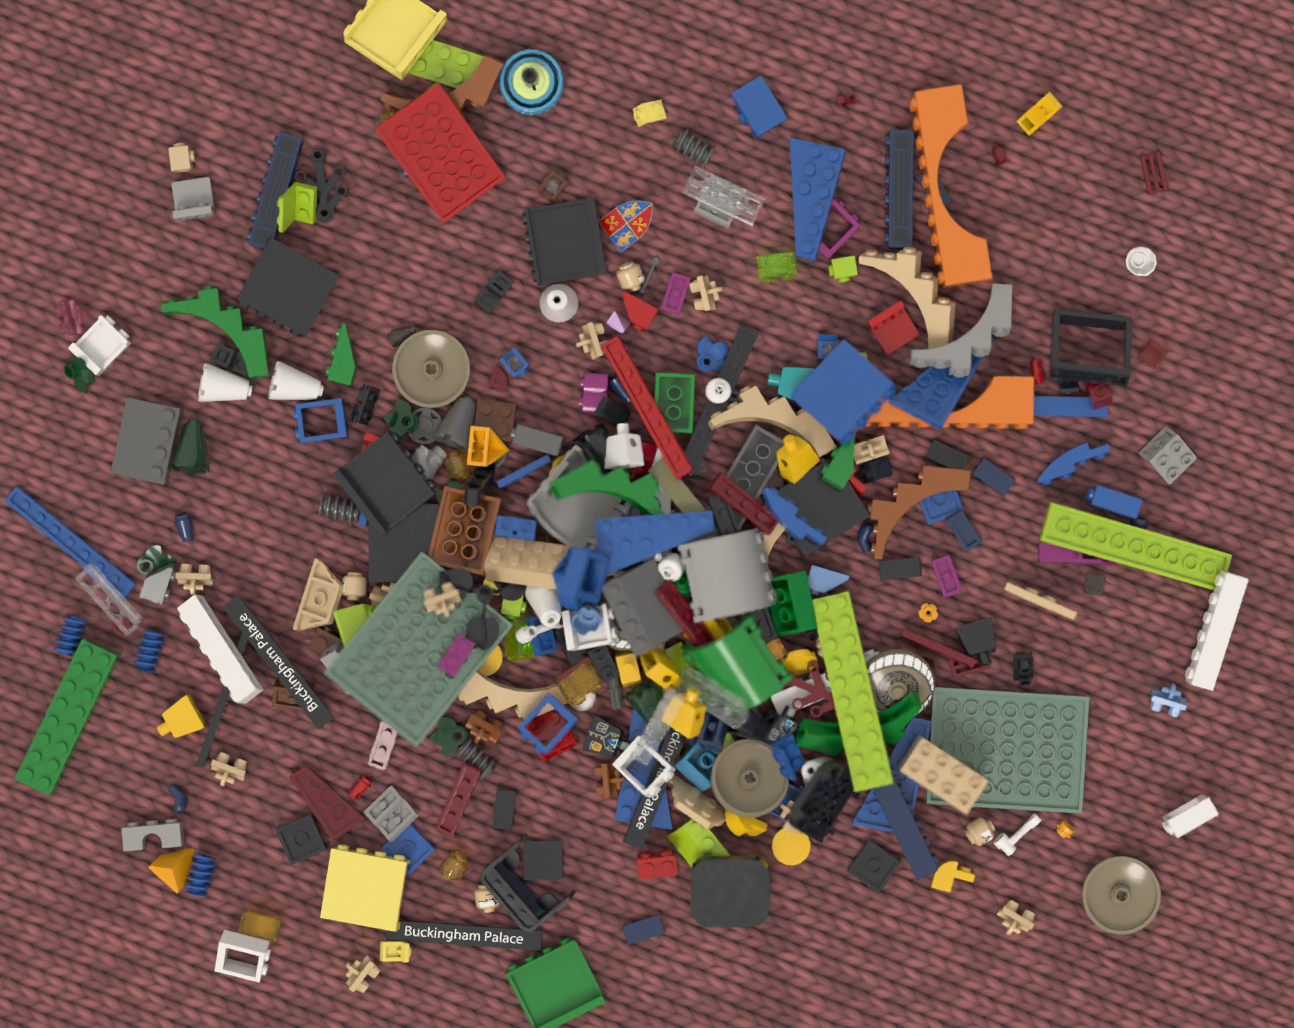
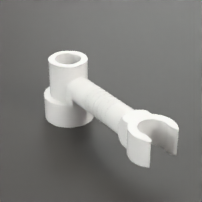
[516,615,564,644]
[993,813,1041,856]

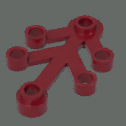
[779,662,836,718]

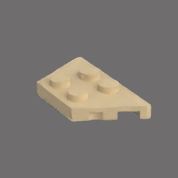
[293,558,344,631]
[1004,582,1077,620]
[669,774,726,829]

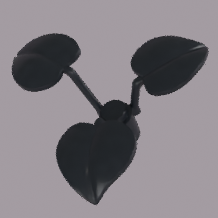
[439,568,527,650]

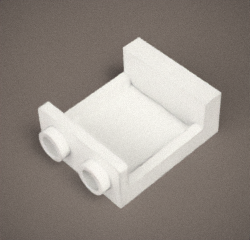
[68,315,131,376]
[562,603,619,651]

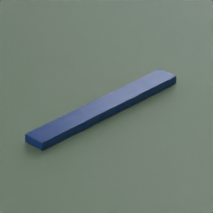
[4,486,137,599]

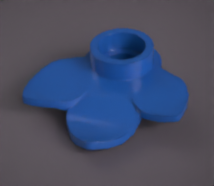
[696,336,728,372]

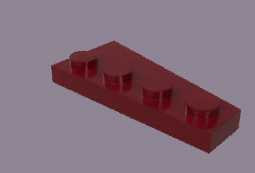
[289,766,365,841]

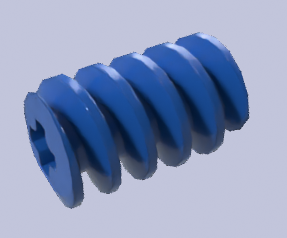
[53,613,88,656]
[133,630,166,673]
[184,854,216,897]

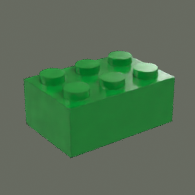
[655,373,695,434]
[769,571,818,636]

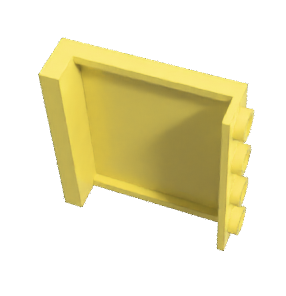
[343,0,447,80]
[320,844,411,932]

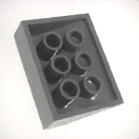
[111,397,184,485]
[602,558,683,657]

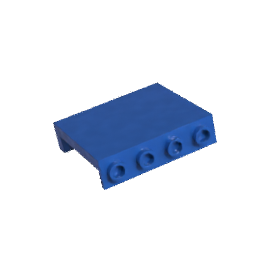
[790,339,897,446]

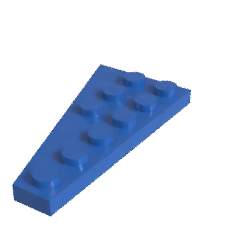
[790,138,846,262]
[889,337,994,430]
[595,511,714,575]
[615,705,672,830]
[851,717,932,833]

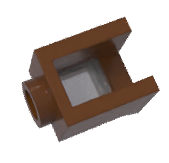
[538,171,568,204]

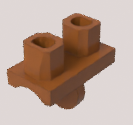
[465,710,502,744]
[594,761,626,799]

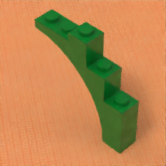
[161,286,271,379]
[548,460,664,515]
[796,691,922,756]

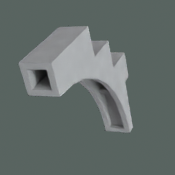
[910,284,1012,377]

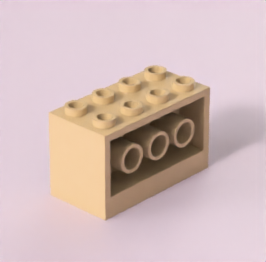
[897,734,988,814]

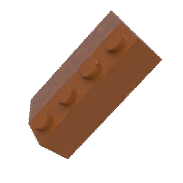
[428,486,504,576]

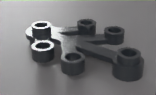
[295,148,348,223]

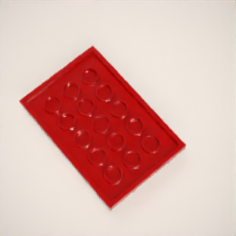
[374,82,506,223]

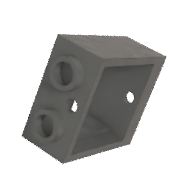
[510,425,564,457]

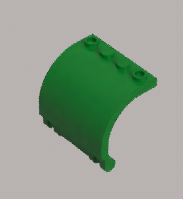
[681,614,793,713]

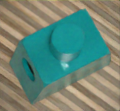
[767,367,814,401]

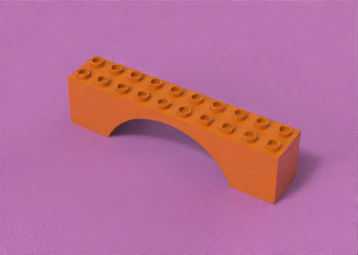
[909,84,992,289]
[865,376,1034,429]

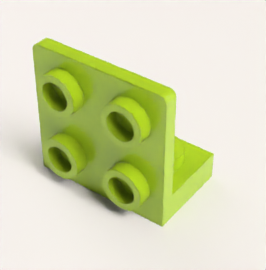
[277,182,317,233]

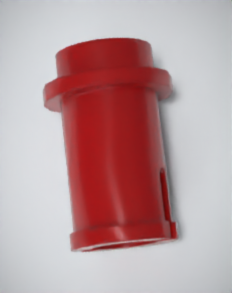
[1030,359,1046,384]
[348,775,372,801]

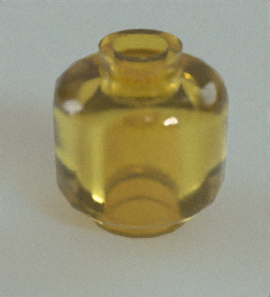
[445,451,473,481]
[440,852,468,881]

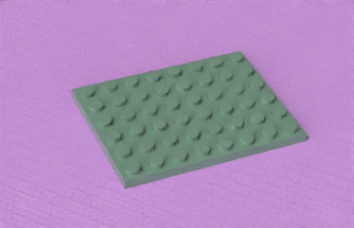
[324,552,513,747]
[926,687,1089,814]

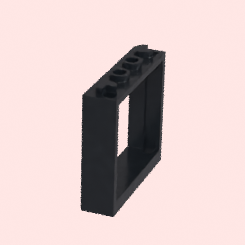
[1049,309,1132,387]

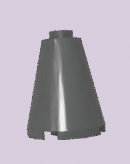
[432,396,476,452]

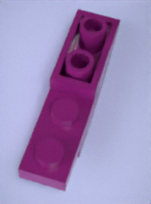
[1038,543,1117,566]

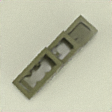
[648,459,714,522]

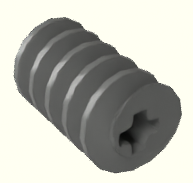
[671,128,715,169]
[319,494,360,525]
[456,737,497,781]

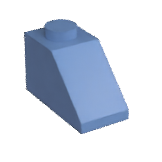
[807,565,849,595]

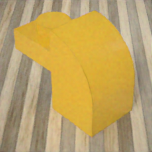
[1016,92,1063,136]
[725,810,767,837]
[930,859,975,892]

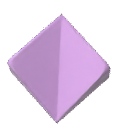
[607,311,630,334]

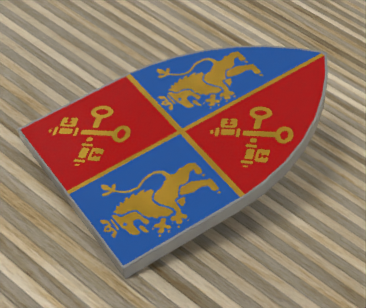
[598,200,654,253]

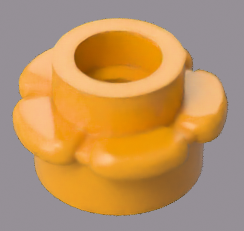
[919,603,938,622]
[1056,820,1074,838]

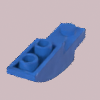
[1036,443,1111,486]
[762,487,826,545]

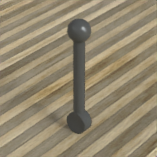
[638,257,660,295]

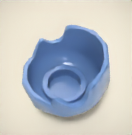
[572,605,602,636]

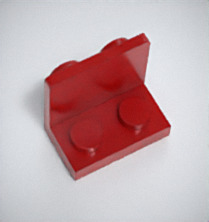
[867,300,919,355]
[526,709,579,762]
[636,849,678,880]

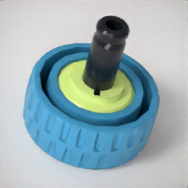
[499,49,564,116]

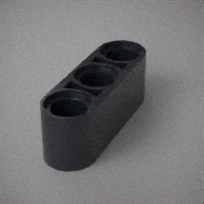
[463,463,496,506]

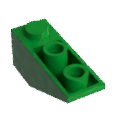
[326,323,357,386]
[821,438,854,491]

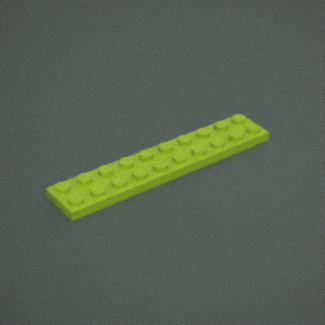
[1039,503,1232,590]
[812,591,894,792]

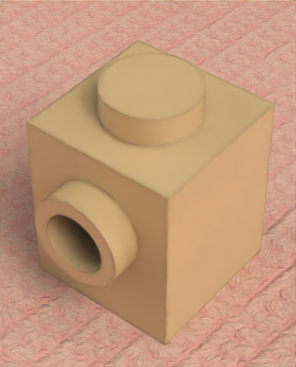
[168,143,195,173]

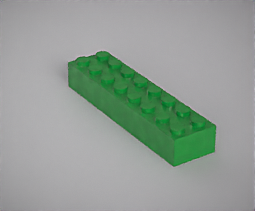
[15,638,121,796]

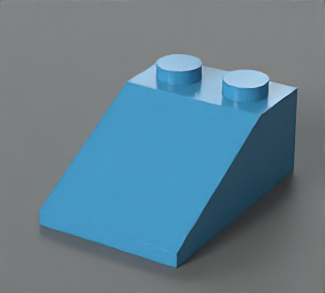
[675,735,739,792]

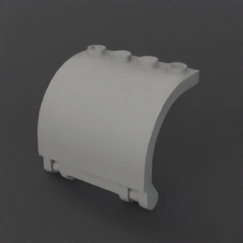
[527,445,633,560]
[678,528,777,623]

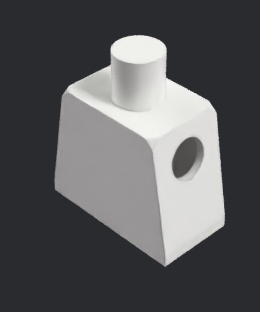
[605,423,644,470]

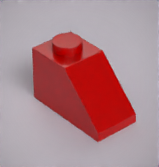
[622,291,658,332]

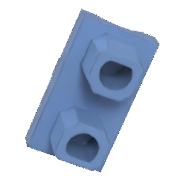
[1150,683,1187,717]

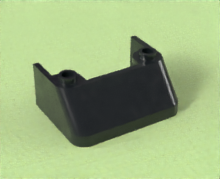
[480,833,576,932]

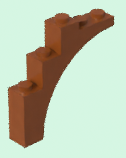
[380,55,505,114]
[868,466,971,559]

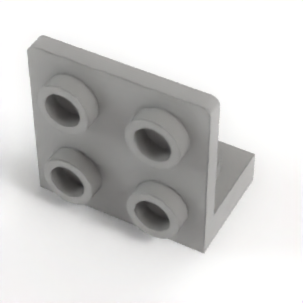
[172,177,216,221]
[1138,426,1197,485]

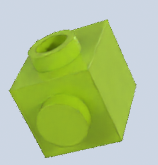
[828,256,858,283]
[501,593,527,620]

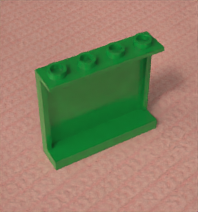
[505,937,606,1028]

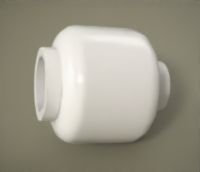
[705,378,731,404]
[658,553,685,582]

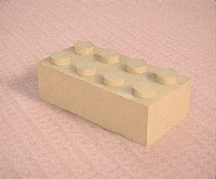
[484,535,570,590]

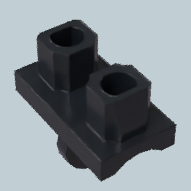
[587,645,620,684]
[1013,651,1033,686]

